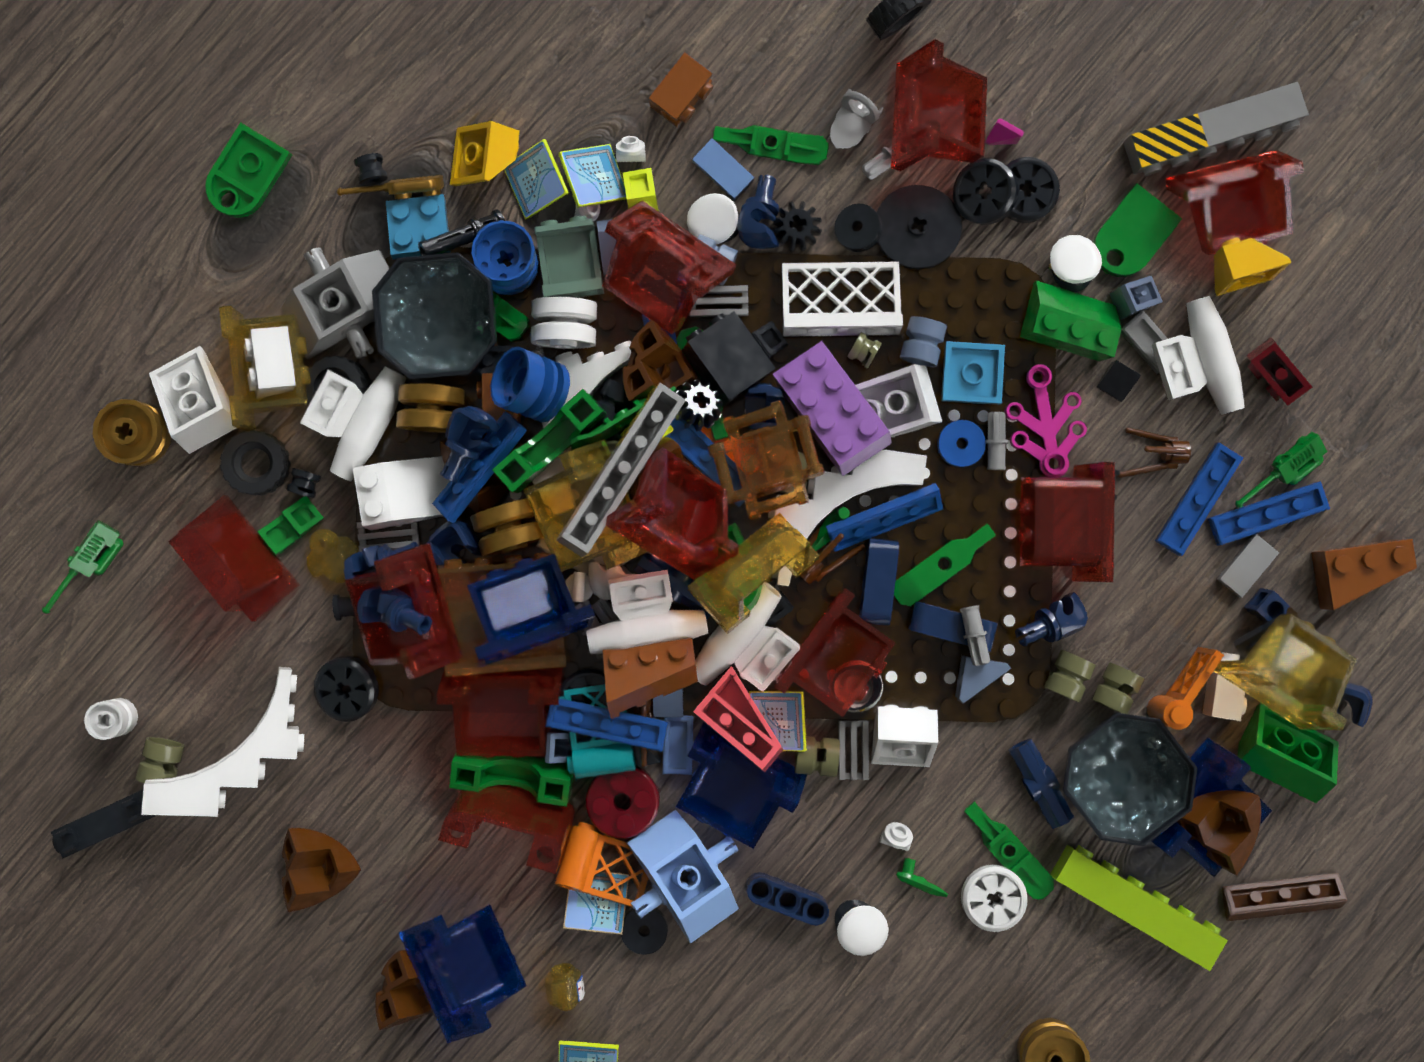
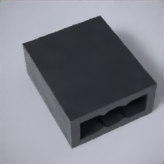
[682,311,776,407]

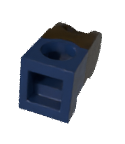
[1244,588,1306,643]

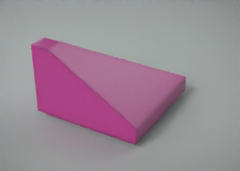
[984,118,1024,145]

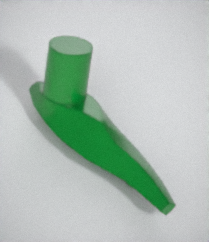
[809,506,850,553]
[896,858,948,897]

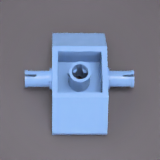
[627,810,739,943]

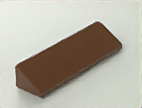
[1222,873,1348,921]

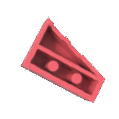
[693,666,783,773]

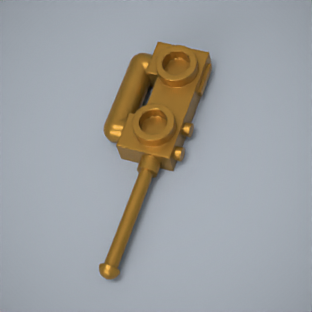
[337,175,444,199]

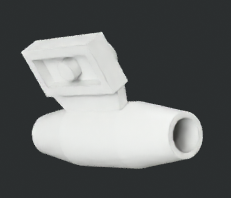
[1151,296,1245,415]
[300,366,407,481]
[586,570,708,654]
[695,582,800,692]

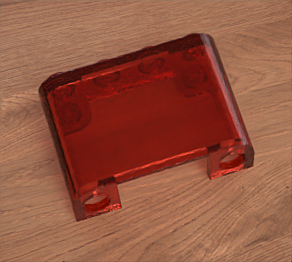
[438,785,575,874]

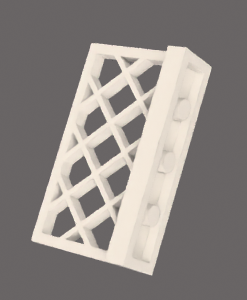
[782,262,903,337]

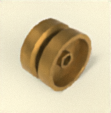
[396,383,465,433]
[92,399,171,466]
[470,498,545,557]
[1017,1018,1090,1062]

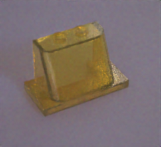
[219,306,310,431]
[524,439,651,573]
[688,512,819,634]
[1214,614,1357,730]

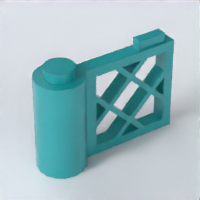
[559,684,636,779]

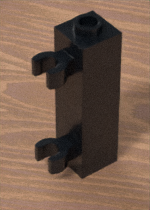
[51,790,157,859]

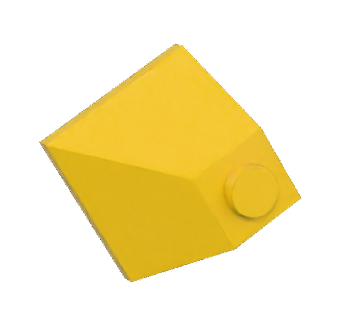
[450,121,519,186]
[1214,238,1291,296]

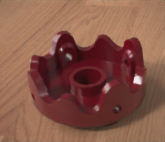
[586,765,660,839]

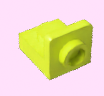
[623,168,659,218]

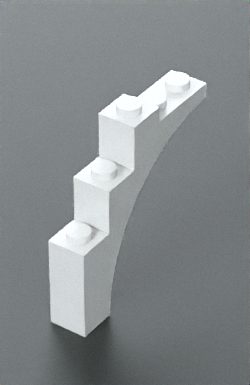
[533,341,631,519]
[768,450,927,586]
[141,667,304,817]

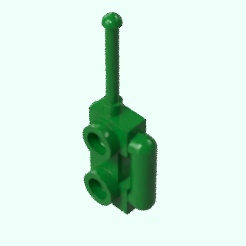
[1235,431,1327,508]
[42,520,124,614]

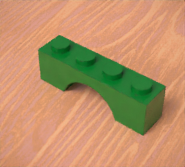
[492,389,607,493]
[449,745,574,807]

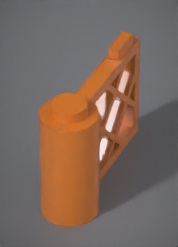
[1147,647,1224,730]
[555,822,648,909]

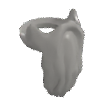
[830,89,884,149]

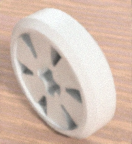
[961,865,1027,932]

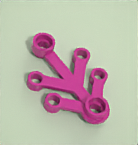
[1005,364,1087,478]

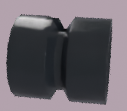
[596,378,633,432]

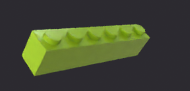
[1050,844,1228,971]

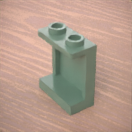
[534,216,604,298]

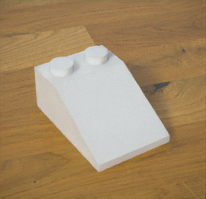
[149,346,241,454]
[855,364,942,437]
[353,456,450,530]

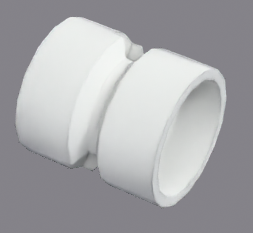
[84,698,138,740]

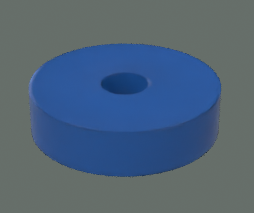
[937,420,986,467]

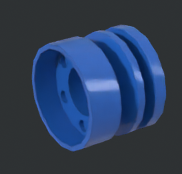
[471,220,539,295]
[490,347,570,423]

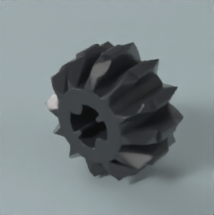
[773,201,822,252]
[676,379,724,432]

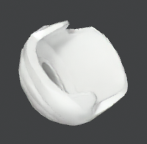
[588,562,638,600]

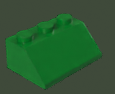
[1020,281,1121,362]
[1237,703,1339,803]

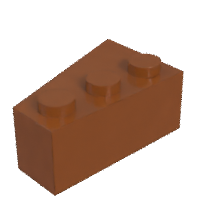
[1311,539,1417,610]
[603,638,698,719]

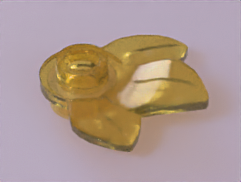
[307,529,359,583]

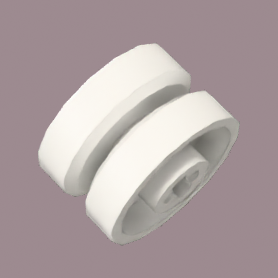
[531,297,597,349]

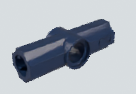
[634,552,713,620]
[1008,738,1074,829]

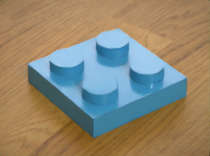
[386,194,451,259]
[941,341,1005,405]

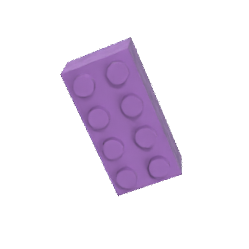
[773,341,892,476]

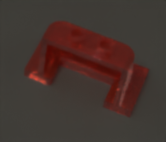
[891,39,987,172]
[1165,150,1304,255]
[602,200,736,334]
[606,447,739,580]
[1018,462,1115,582]
[168,495,300,622]
[345,543,463,679]
[774,588,896,717]
[437,664,564,758]

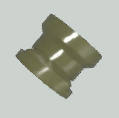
[847,332,882,368]

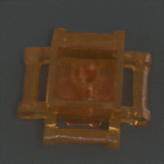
[708,400,825,520]

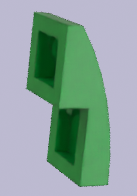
[257,496,324,557]

